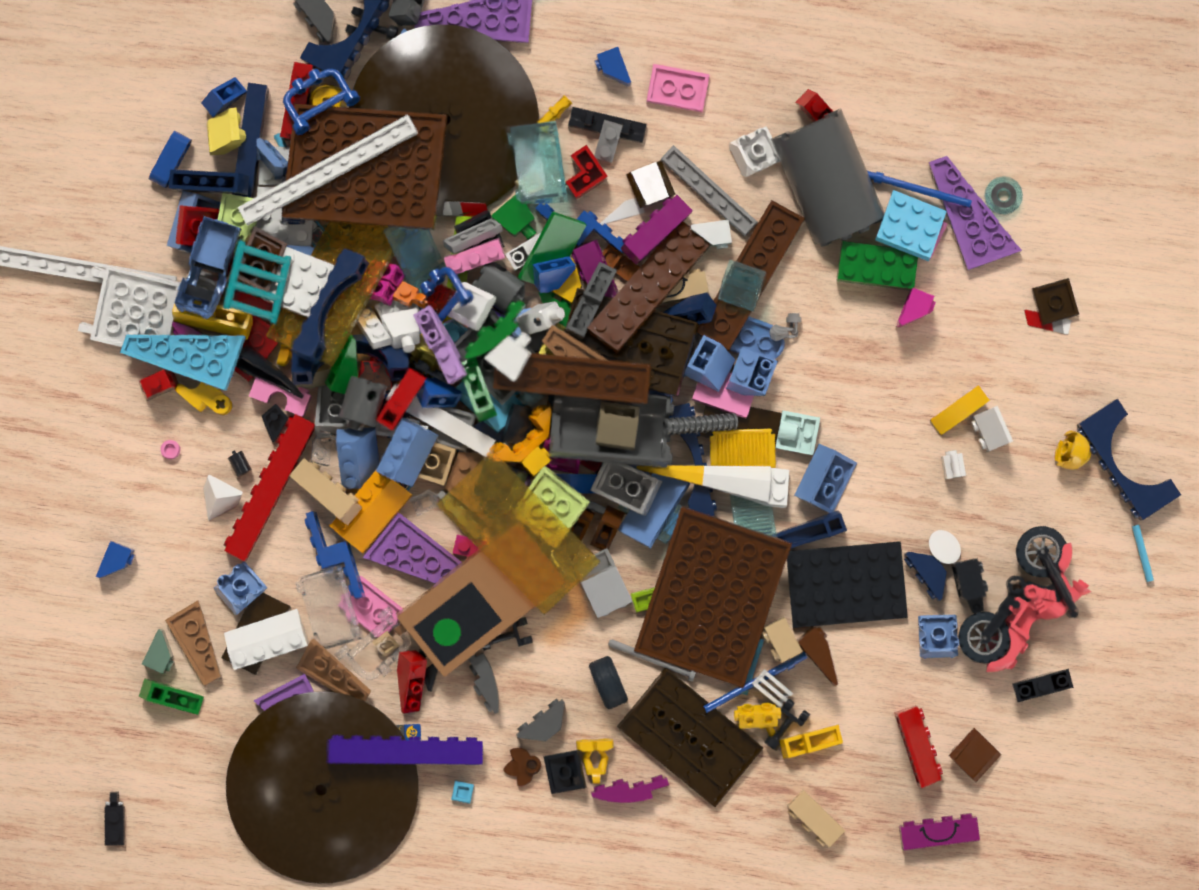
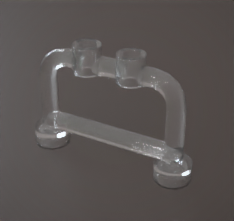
[334,606,411,680]

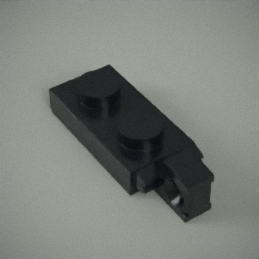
[104,791,125,845]

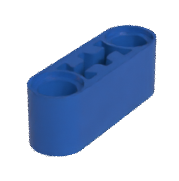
[149,131,192,188]

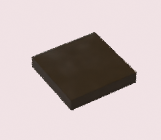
[1031,278,1080,325]

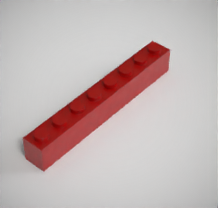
[223,414,315,561]

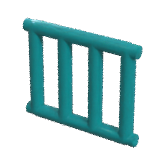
[223,240,291,324]

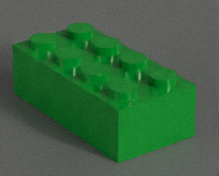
[836,241,918,291]

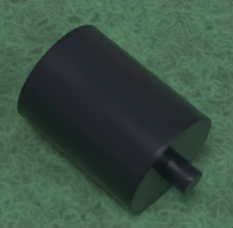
[228,450,252,477]

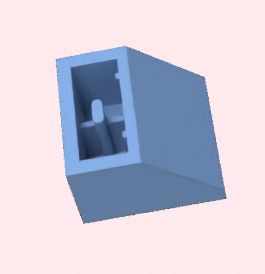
[685,335,735,392]
[726,348,778,396]

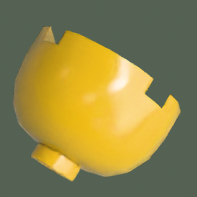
[1055,430,1091,470]

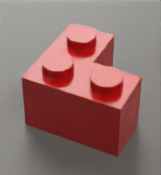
[565,145,608,200]

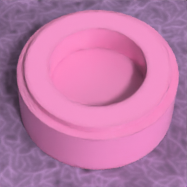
[161,440,181,459]

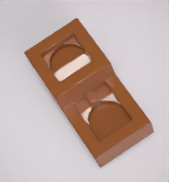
[602,244,640,282]

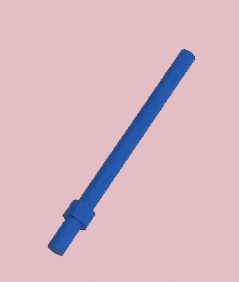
[867,171,972,208]
[703,651,807,713]

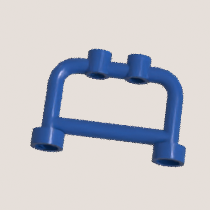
[283,69,360,135]
[418,267,474,322]

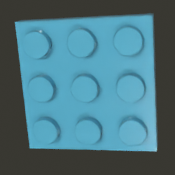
[875,190,947,261]

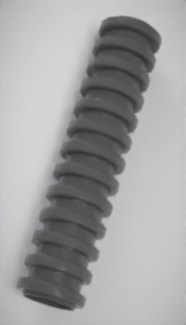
[662,413,738,436]

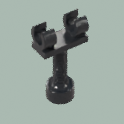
[345,6,399,40]
[483,617,533,651]
[764,698,810,751]

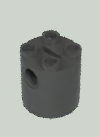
[472,261,526,314]
[338,376,387,432]

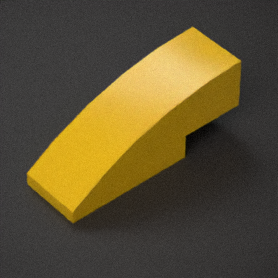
[930,385,990,435]
[779,724,843,759]

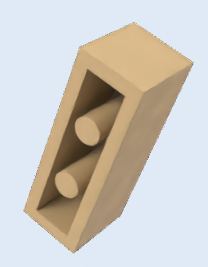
[787,789,845,848]

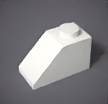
[690,220,732,249]

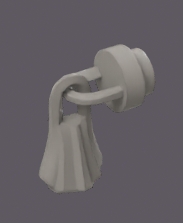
[769,313,801,341]

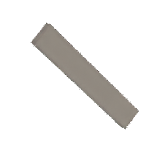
[660,145,758,237]

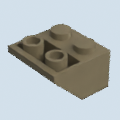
[595,401,639,451]

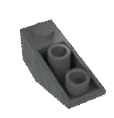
[388,0,424,26]

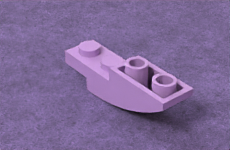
[413,306,467,384]

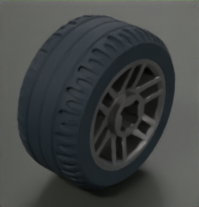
[589,656,628,709]

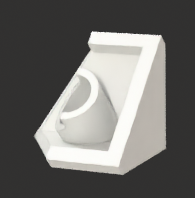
[203,475,243,521]

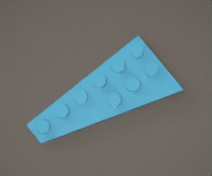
[120,335,246,391]

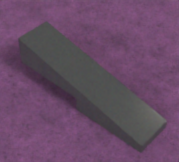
[565,262,617,342]

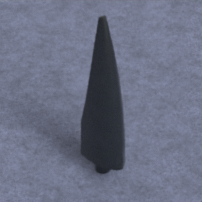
[236,345,304,399]

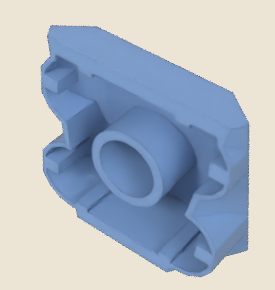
[257,138,288,180]
[214,561,267,615]
[918,615,959,659]

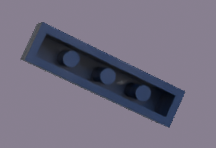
[169,169,249,195]

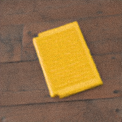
[710,429,776,468]

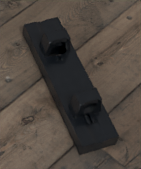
[568,107,647,143]

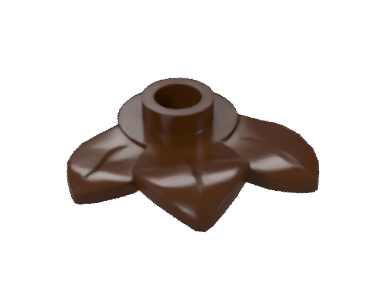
[503,748,542,786]

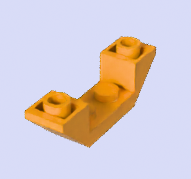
[486,405,551,462]

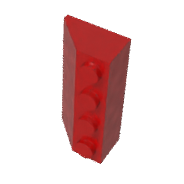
[894,705,943,788]

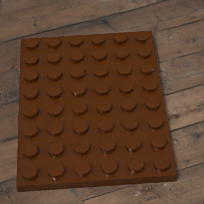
[281,104,447,230]
[634,506,792,688]

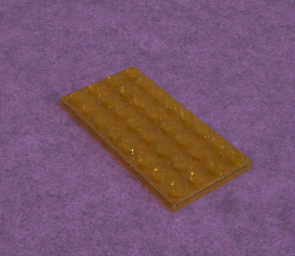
[266,222,405,367]
[436,450,600,615]

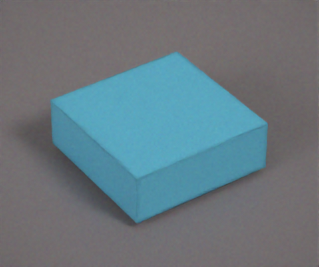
[451,780,474,804]

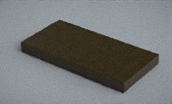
[700,405,782,446]
[221,592,290,675]

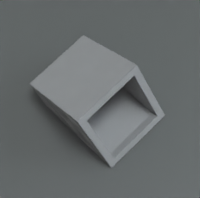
[573,548,633,618]

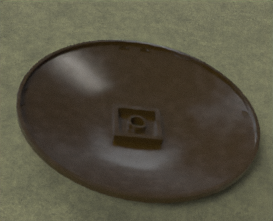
[349,25,539,216]
[226,691,419,883]

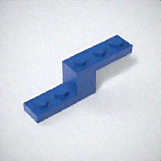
[535,203,624,254]
[305,511,366,599]

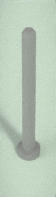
[608,639,696,682]

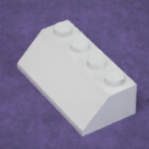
[224,609,309,670]

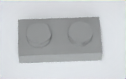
[594,120,623,163]

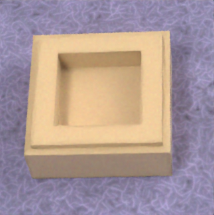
[372,631,399,657]

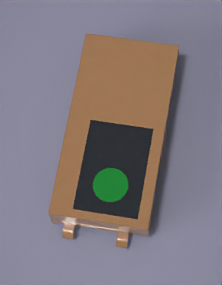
[394,520,566,677]

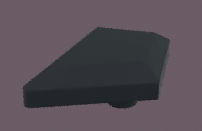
[261,404,288,442]

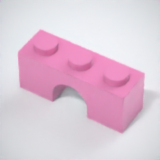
[444,238,506,274]
[249,378,312,417]

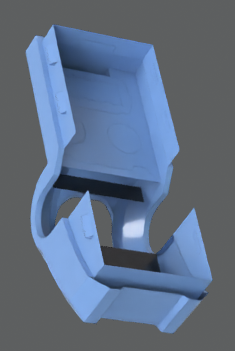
[174,217,241,319]

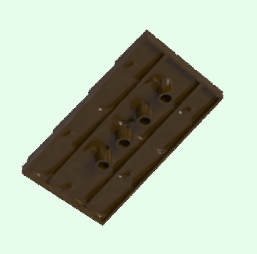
[564,288,699,397]
[617,668,763,807]

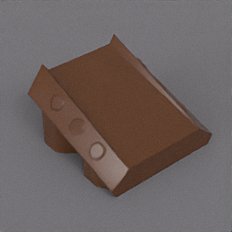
[949,728,1002,782]

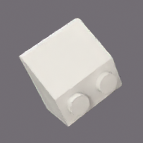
[971,406,1013,452]

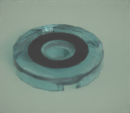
[984,176,1023,215]

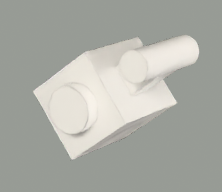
[941,450,966,479]

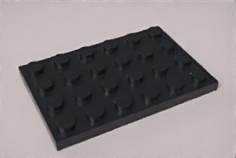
[786,541,908,628]

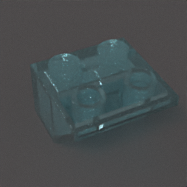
[718,259,767,311]

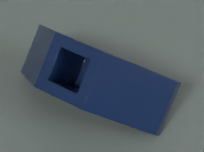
[904,552,947,601]

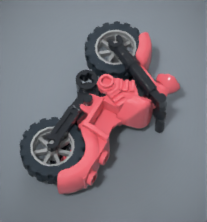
[958,526,1091,672]

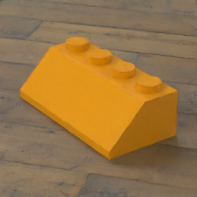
[329,469,412,554]

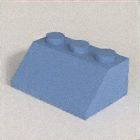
[166,191,221,254]
[376,418,438,487]
[336,427,380,489]
[794,444,857,513]

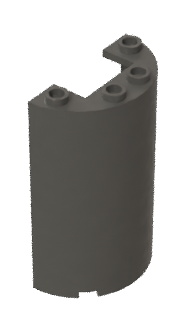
[771,108,884,247]
[549,394,674,468]

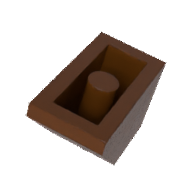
[590,505,625,550]

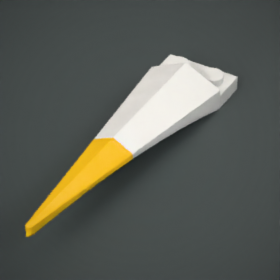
[636,465,789,508]

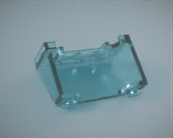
[507,121,568,204]

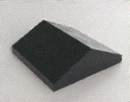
[543,750,587,794]

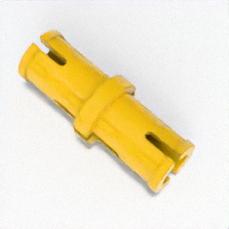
[537,95,572,130]

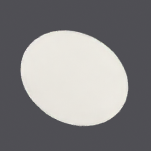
[929,530,961,564]

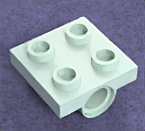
[775,410,820,456]

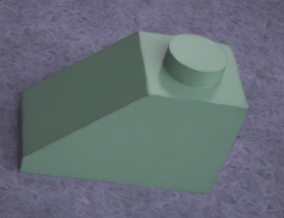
[142,629,174,674]

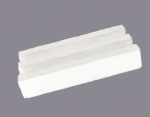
[752,669,793,708]

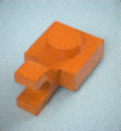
[393,281,428,309]

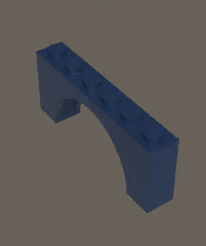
[300,0,390,79]
[292,334,410,385]
[1076,398,1181,520]

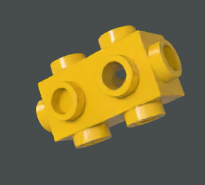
[734,703,781,736]

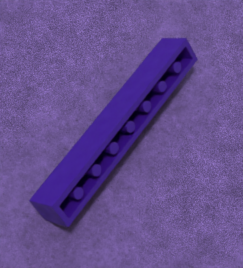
[326,736,483,765]

